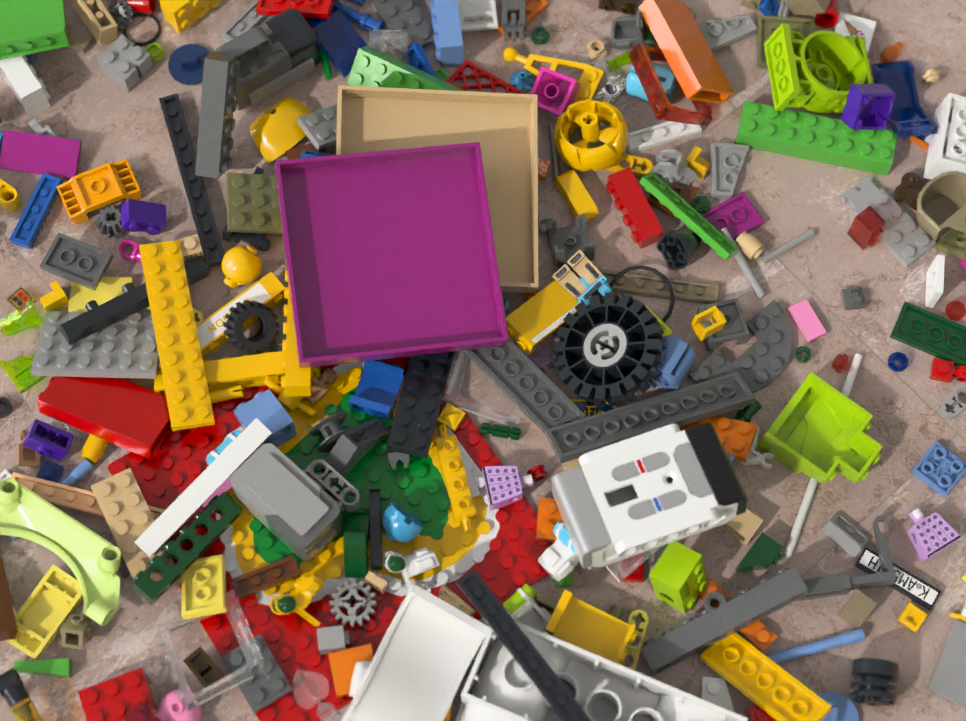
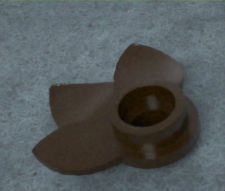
[894,172,927,210]

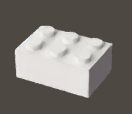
[0,55,51,118]

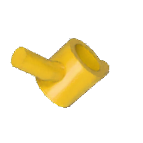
[263,376,318,419]

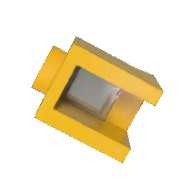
[690,305,727,342]

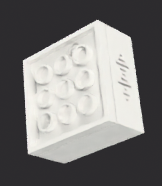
[923,93,966,180]

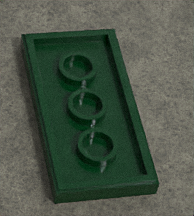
[890,302,966,366]

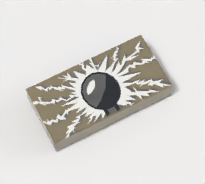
[593,72,626,105]

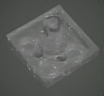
[369,30,408,64]

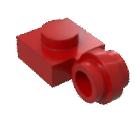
[930,358,966,383]

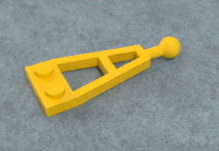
[503,47,604,102]

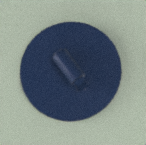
[168,44,210,85]

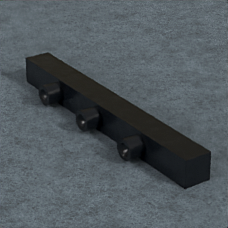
[60,256,209,345]

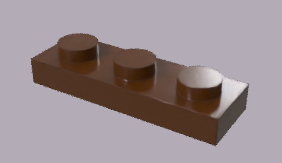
[233,555,301,600]

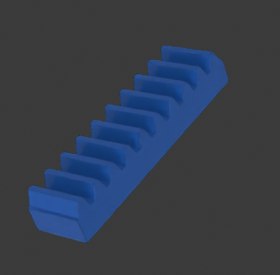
[9,173,63,249]

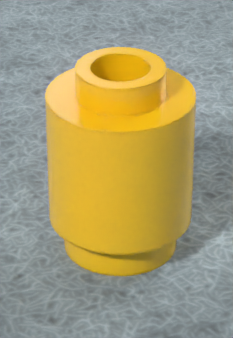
[81,434,109,464]

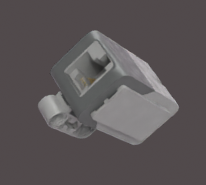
[230,443,361,562]

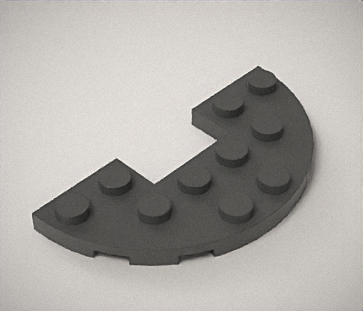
[688,300,792,393]

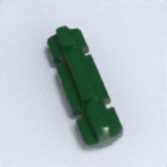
[480,422,521,440]

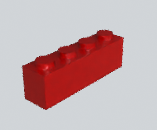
[606,167,664,249]

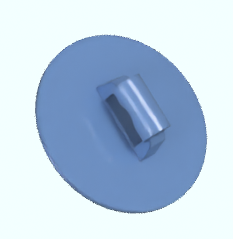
[818,692,859,721]

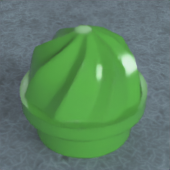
[552,572,574,588]

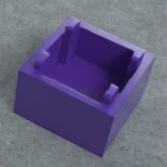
[841,84,896,130]

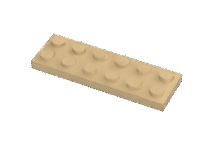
[91,468,181,602]

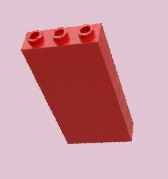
[37,376,172,459]

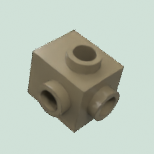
[60,614,94,650]

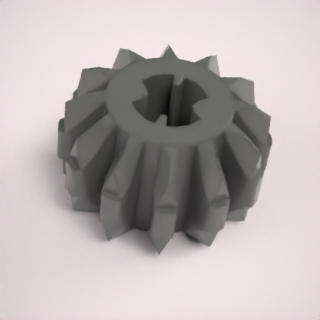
[96,204,126,239]

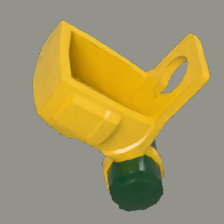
[269,574,324,626]

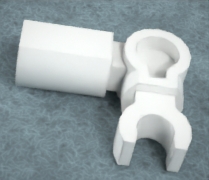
[740,426,774,470]

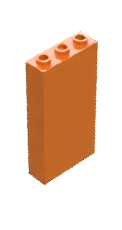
[638,0,734,104]

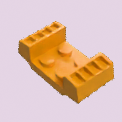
[57,159,141,225]

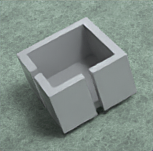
[96,34,154,92]

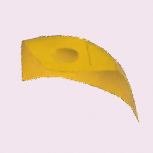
[249,97,312,164]

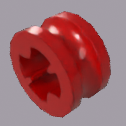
[527,464,548,483]

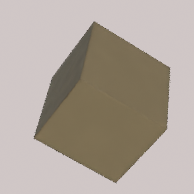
[838,589,877,629]

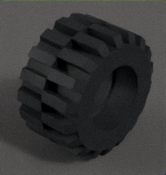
[223,300,280,354]

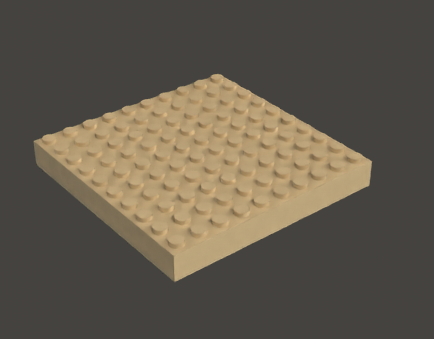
[336,85,538,293]

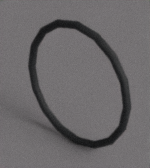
[609,265,675,323]

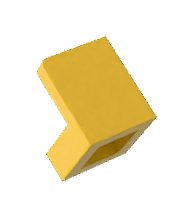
[685,146,710,180]
[39,280,69,312]

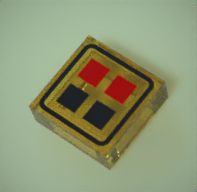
[6,286,36,314]

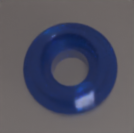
[887,352,908,372]

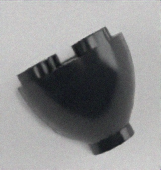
[657,230,702,270]

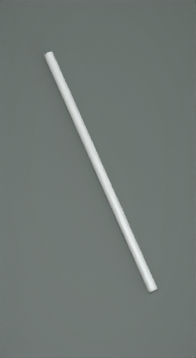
[783,354,863,557]

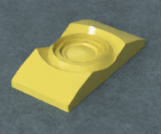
[6,565,83,660]

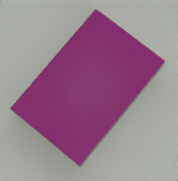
[701,192,765,251]

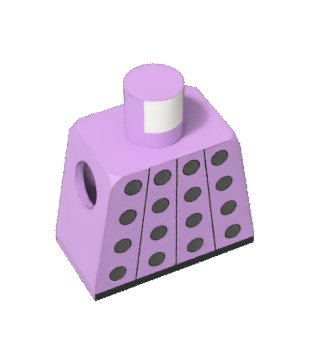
[482,466,533,511]
[908,508,960,562]

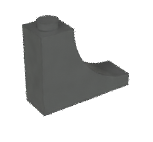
[319,418,390,478]

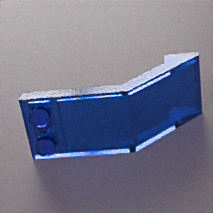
[304,4,367,78]
[872,60,938,139]

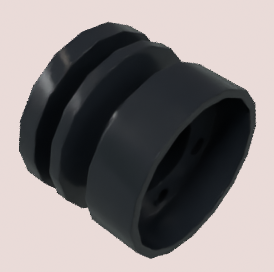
[849,658,899,706]

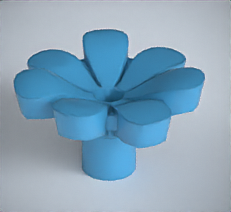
[510,70,534,92]

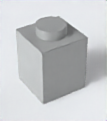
[317,625,350,655]

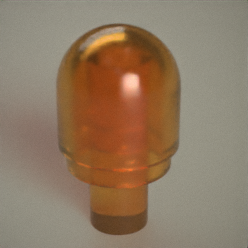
[880,42,903,64]

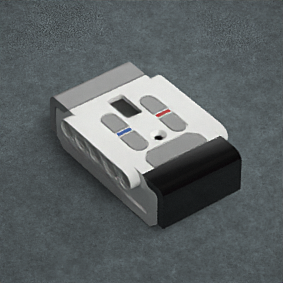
[551,422,748,569]

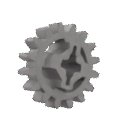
[329,579,377,628]

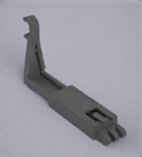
[502,0,526,41]
[796,515,897,601]

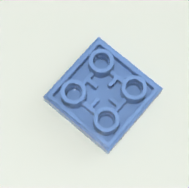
[911,441,966,498]

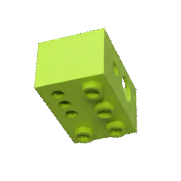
[649,541,709,615]

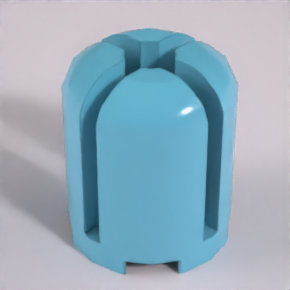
[626,59,675,107]

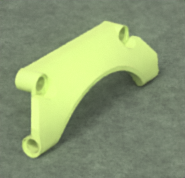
[0,478,121,626]

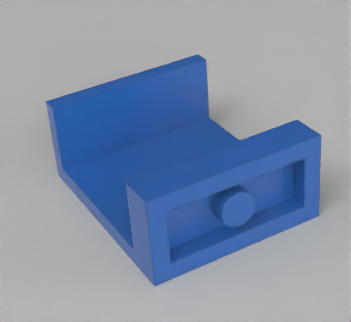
[349,360,405,421]

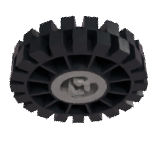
[552,293,667,407]

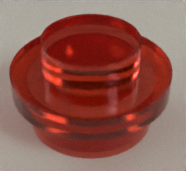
[945,301,966,321]
[832,353,850,373]

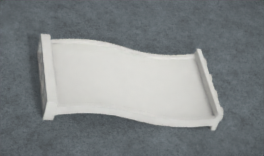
[341,585,490,721]

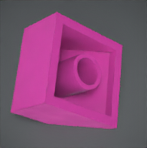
[530,66,581,117]

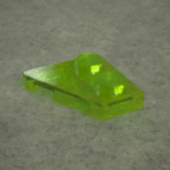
[0,301,43,337]
[0,354,47,394]

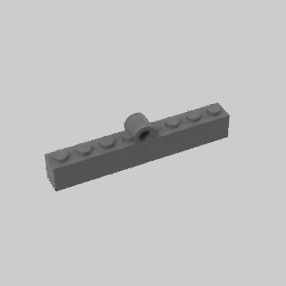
[640,567,808,675]

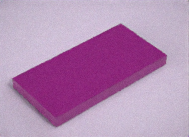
[0,130,82,179]

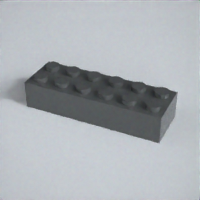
[195,51,241,179]

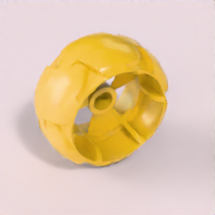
[554,99,628,172]

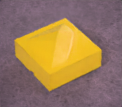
[437,403,466,432]
[897,602,928,632]

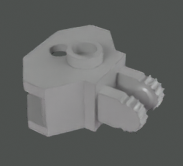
[650,149,697,186]

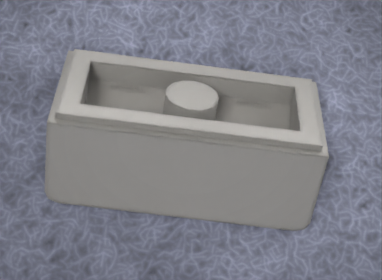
[822,512,871,557]

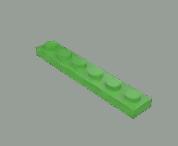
[639,172,739,260]

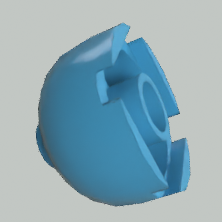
[381,502,424,542]

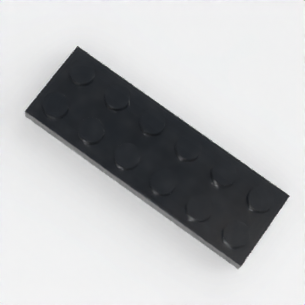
[386,351,455,459]

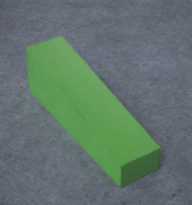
[14,658,72,678]

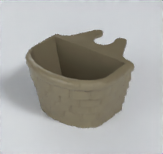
[916,171,966,242]

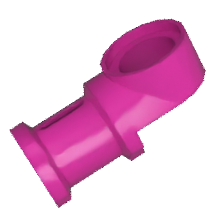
[118,240,142,263]

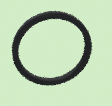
[123,13,161,46]

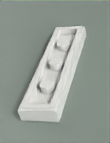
[627,114,702,154]

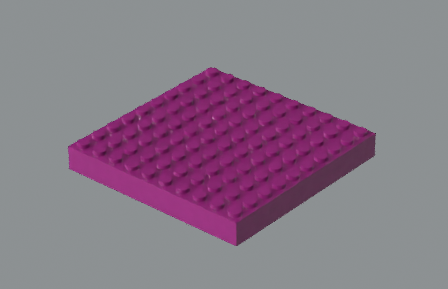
[275,142,508,368]

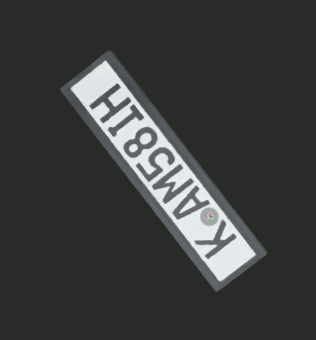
[854,547,941,610]

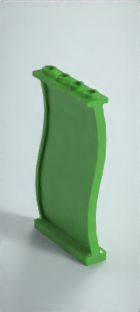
[0,0,69,60]

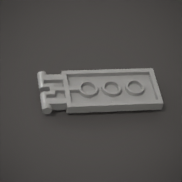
[839,175,936,268]

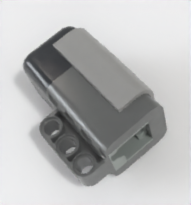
[208,8,321,111]

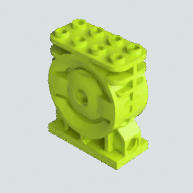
[764,23,873,114]

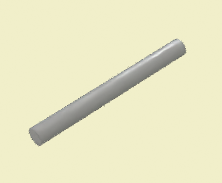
[719,227,766,299]

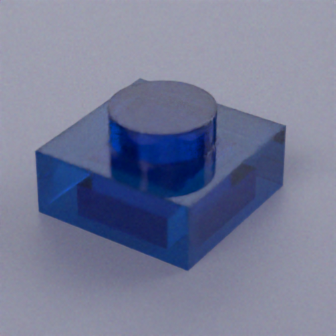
[36,460,65,483]

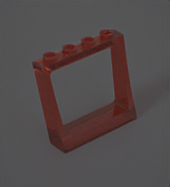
[628,43,713,126]

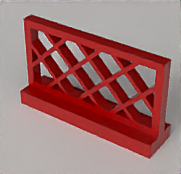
[444,59,525,94]

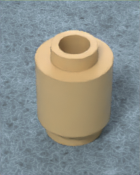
[735,231,764,260]

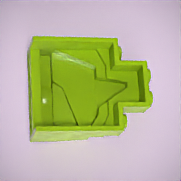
[757,372,883,485]

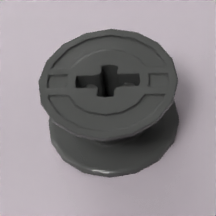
[309,412,352,453]

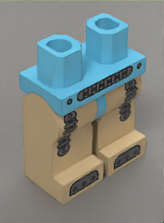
[552,250,612,306]

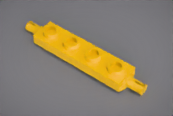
[435,424,476,532]

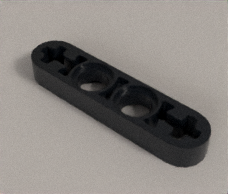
[369,489,382,570]

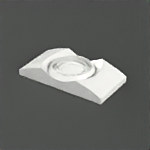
[458,0,498,32]

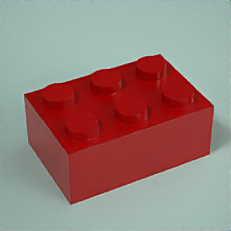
[78,667,158,721]

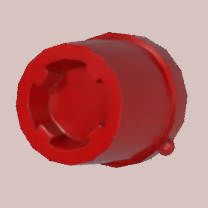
[128,0,156,14]
[814,0,840,28]

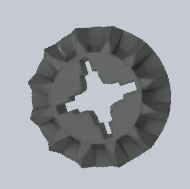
[108,0,133,31]

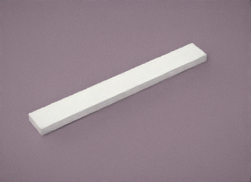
[135,418,272,557]

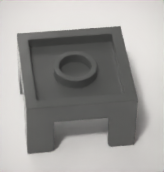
[547,214,595,267]
[696,298,749,352]

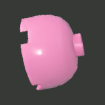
[158,689,203,721]

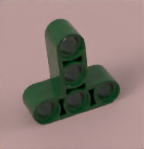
[343,512,370,578]

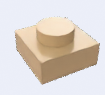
[365,571,388,595]

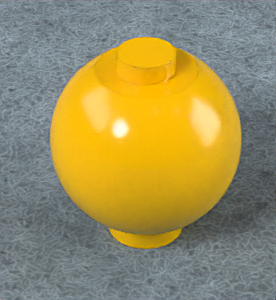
[222,245,262,289]

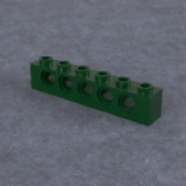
[132,492,243,606]

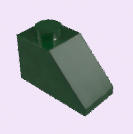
[735,532,783,573]

